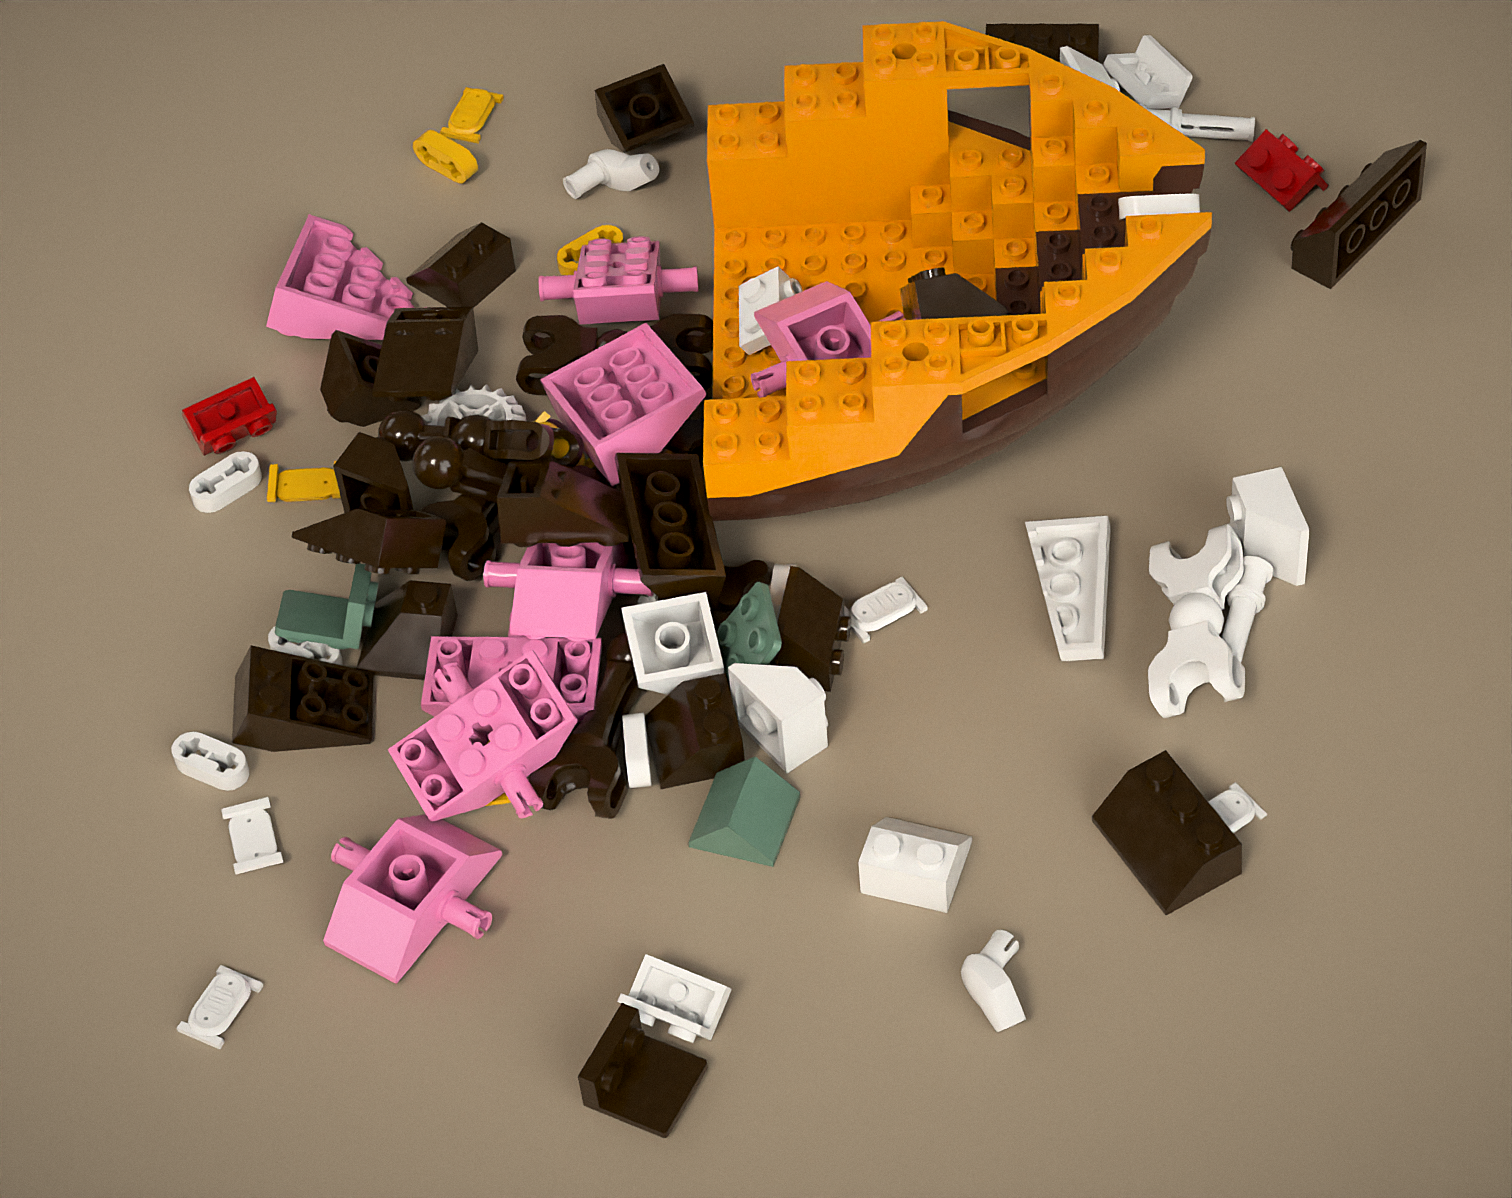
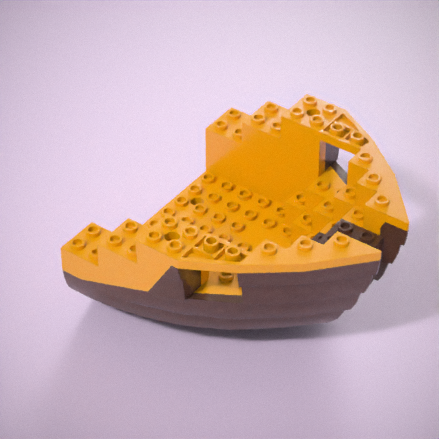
[703,21,1212,521]

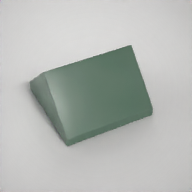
[688,757,800,867]

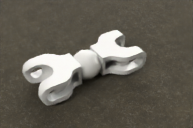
[1148,524,1245,719]

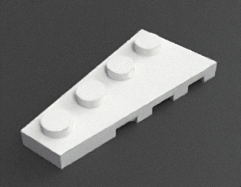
[1025,516,1110,661]

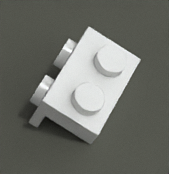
[1103,35,1192,109]
[739,266,803,355]
[617,954,732,1043]

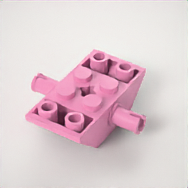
[539,236,699,324]
[751,281,906,397]
[483,542,653,642]
[421,612,602,724]
[387,649,578,822]
[323,814,502,984]

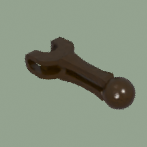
[421,418,568,581]
[412,436,617,503]
[529,631,642,819]

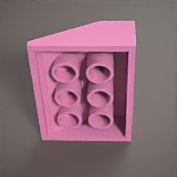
[540,323,707,486]

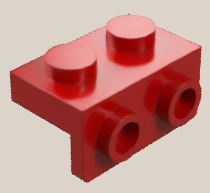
[1234,129,1329,212]
[182,377,277,456]

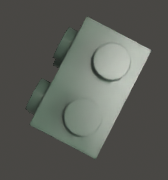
[275,563,379,650]
[716,582,782,693]

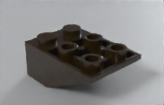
[372,306,478,402]
[497,461,630,547]
[291,508,447,574]
[232,645,373,752]

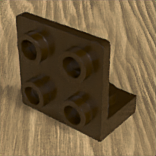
[578,1003,708,1138]

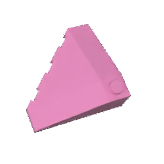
[266,214,427,340]

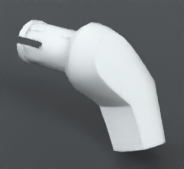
[563,149,659,199]
[961,930,1026,1033]

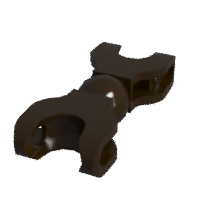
[516,314,713,395]

